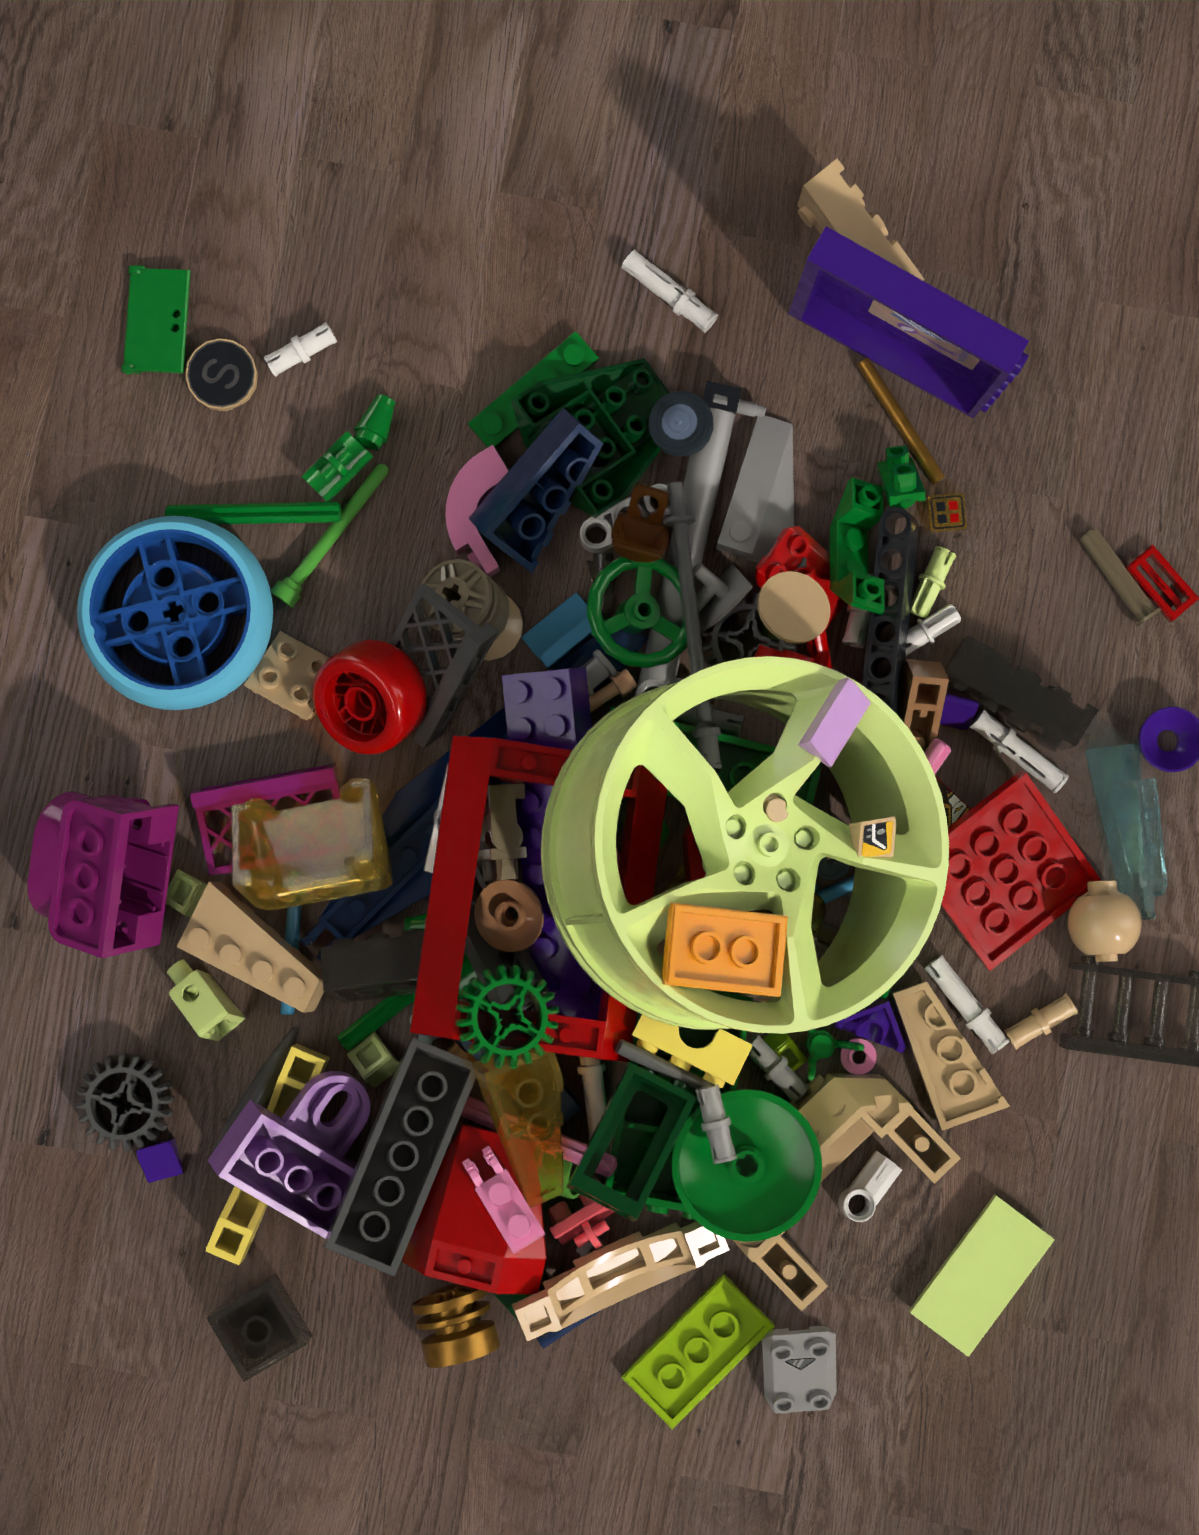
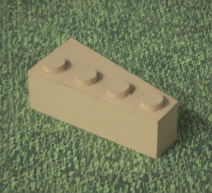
[797,158,924,281]
[177,881,330,1013]

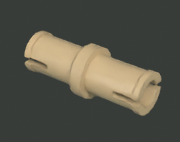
[1004,993,1078,1050]

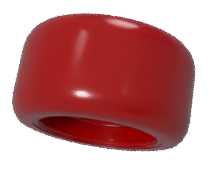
[313,639,428,755]

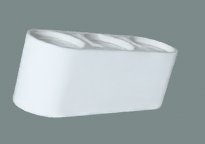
[580,484,671,554]

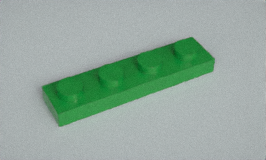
[467,331,599,449]

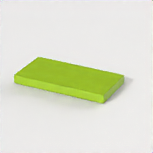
[621,1272,775,1429]

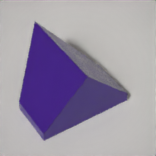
[831,998,906,1053]

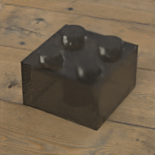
[207,1273,313,1382]

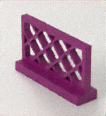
[190,763,351,876]

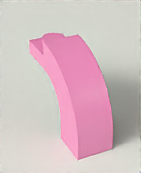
[445,445,508,577]

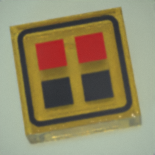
[927,493,967,533]

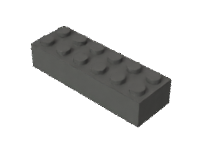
[322,1038,481,1276]

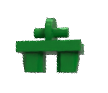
[301,431,373,502]
[877,445,926,509]

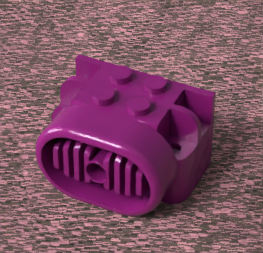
[27,791,179,958]

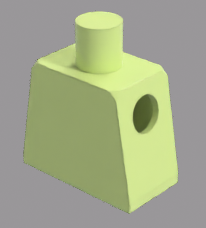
[167,959,246,1041]

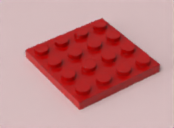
[941,770,1102,971]

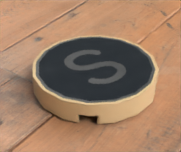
[185,338,258,411]

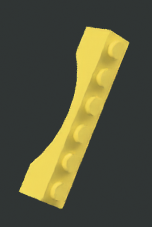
[205,1043,330,1265]

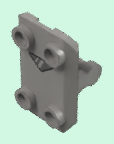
[762,1326,837,1414]

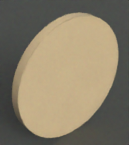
[757,571,830,643]

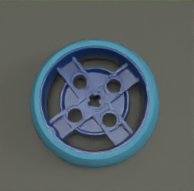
[77,516,273,710]

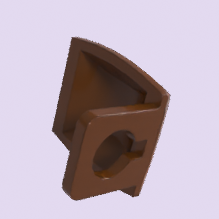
[611,484,669,563]

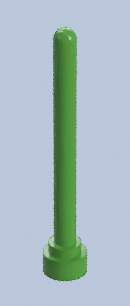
[270,463,389,609]

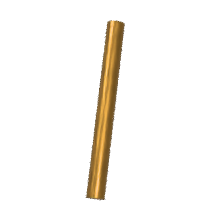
[857,357,945,485]

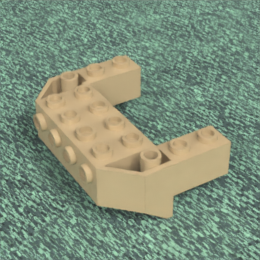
[733,1073,961,1312]

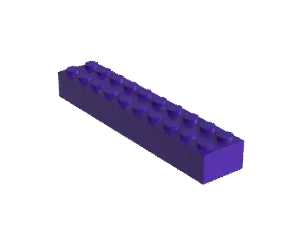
[502,667,602,1021]

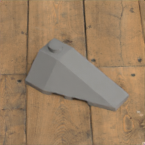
[715,415,794,563]

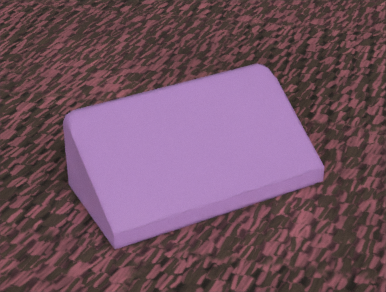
[798,677,871,767]

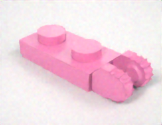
[462,1146,545,1254]

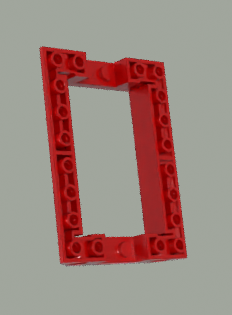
[410,736,667,1062]

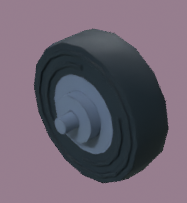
[649,391,714,457]

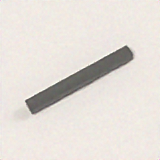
[615,1039,714,1090]

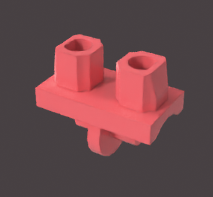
[548,1194,615,1249]

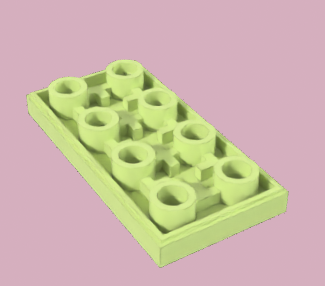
[908,1194,1055,1357]

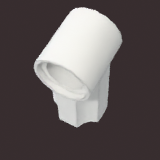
[838,1151,902,1222]

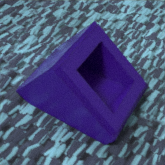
[940,694,979,730]
[135,1138,184,1183]

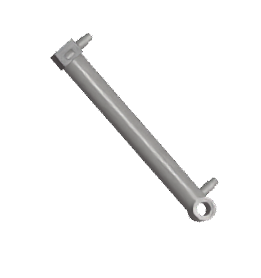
[635,381,766,696]

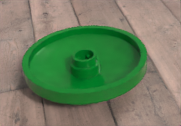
[672,1089,822,1242]

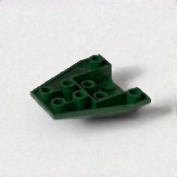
[511,358,670,518]

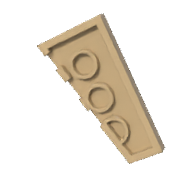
[891,981,1010,1131]

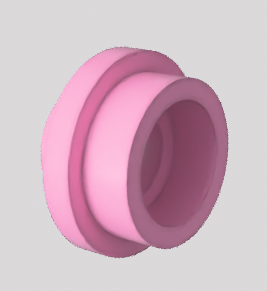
[840,1038,877,1075]

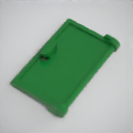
[121,265,191,375]

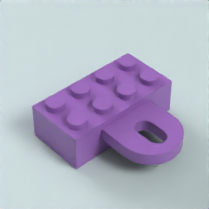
[207,1071,370,1239]

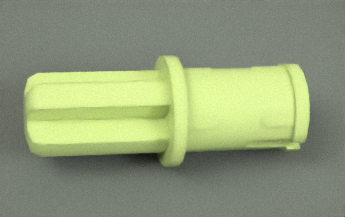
[910,546,956,618]

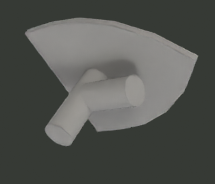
[693,563,753,633]

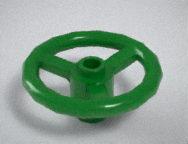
[586,557,688,668]

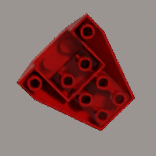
[401,1124,547,1294]

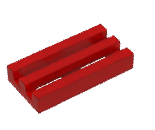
[1125,544,1199,623]

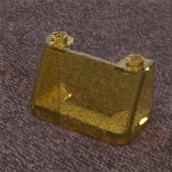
[231,778,393,910]

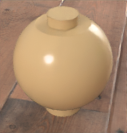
[1067,881,1142,962]

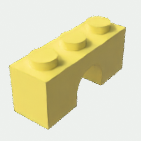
[632,1015,753,1088]

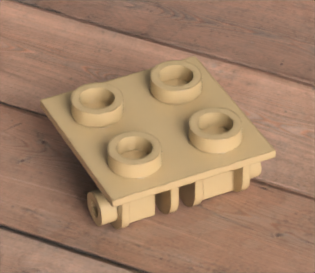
[244,631,329,720]

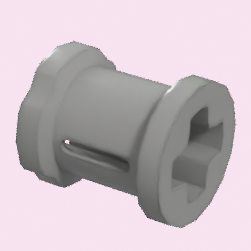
[582,649,617,697]

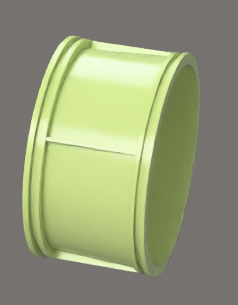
[541,656,949,1034]

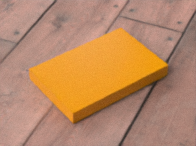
[662,903,788,997]

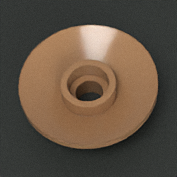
[474,879,544,952]

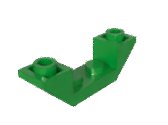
[830,477,885,615]

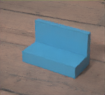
[521,592,592,671]

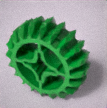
[455,965,559,1069]

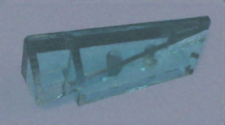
[1085,743,1168,920]

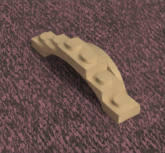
[512,1221,729,1341]

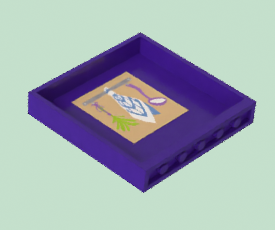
[788,226,1029,418]

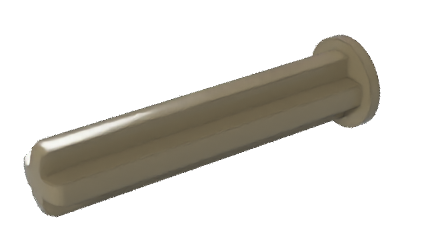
[1080,528,1161,627]

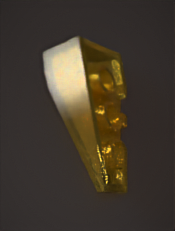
[472,1050,563,1208]

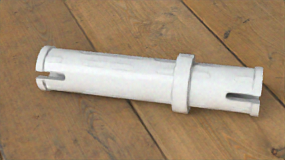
[621,249,719,333]
[970,709,1069,794]
[924,955,1010,1054]
[577,1056,607,1140]

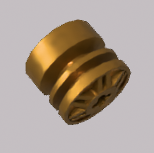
[411,1284,500,1368]

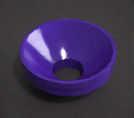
[1138,707,1199,772]

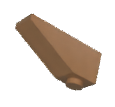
[899,659,949,752]

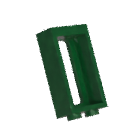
[566,1063,697,1222]

